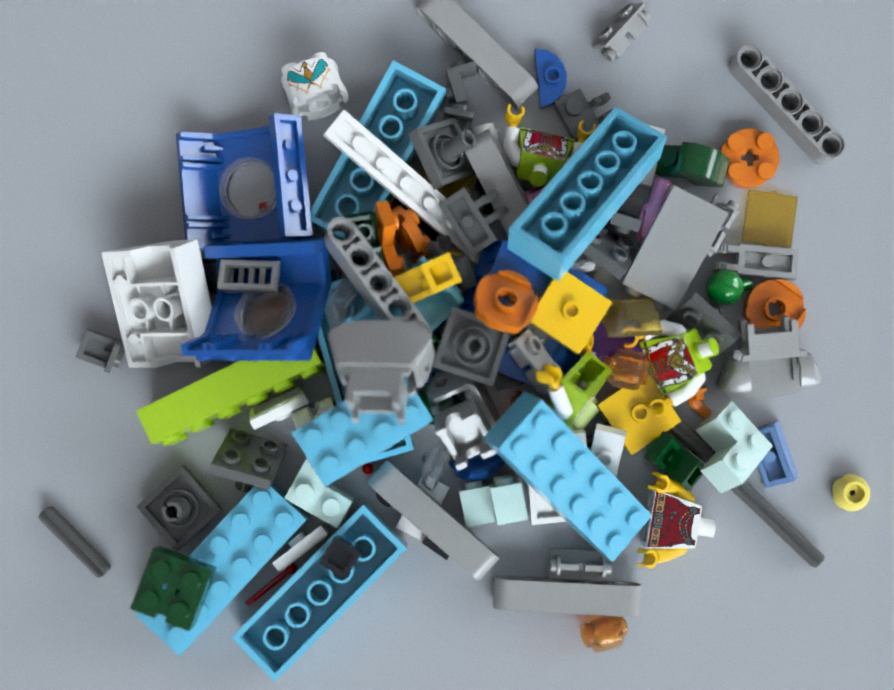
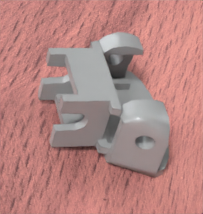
[716,315,822,399]
[328,320,435,424]
[426,370,501,471]

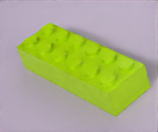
[136,341,326,447]

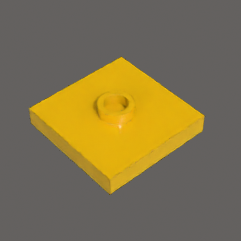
[530,272,612,355]
[596,371,681,455]

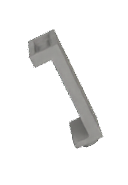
[620,185,729,311]

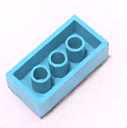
[292,377,434,487]

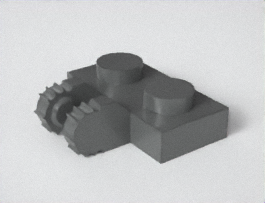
[553,88,613,142]
[438,188,509,256]

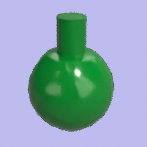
[706,269,753,306]

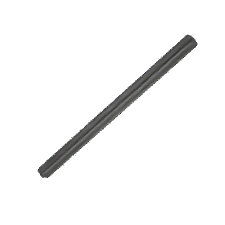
[621,372,825,568]

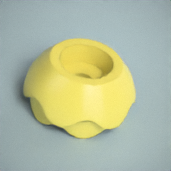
[832,473,870,511]

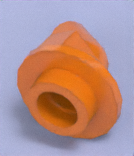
[687,385,711,419]

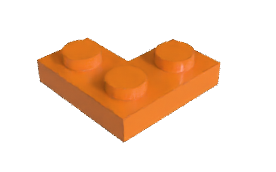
[374,201,405,277]

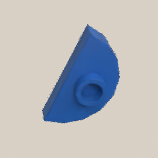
[534,49,567,109]
[448,454,505,481]

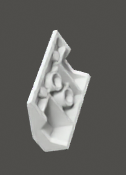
[101,239,212,368]

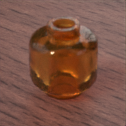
[604,348,650,391]
[580,615,628,653]

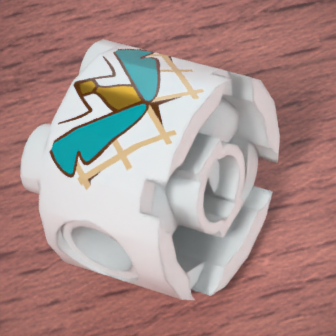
[281,52,348,121]

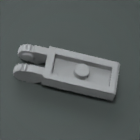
[711,244,799,280]

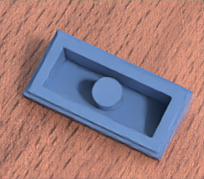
[757,421,798,488]

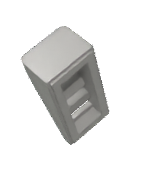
[217,259,281,293]

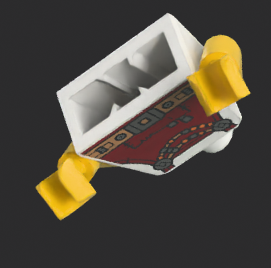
[637,471,716,568]

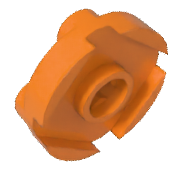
[719,128,779,189]
[391,206,431,263]
[474,270,538,334]
[742,279,806,329]

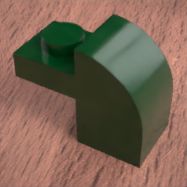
[655,142,730,188]
[644,431,705,491]

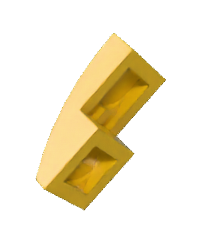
[394,252,462,303]

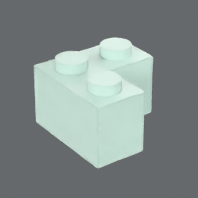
[696,401,773,493]
[284,459,355,528]
[459,474,528,528]

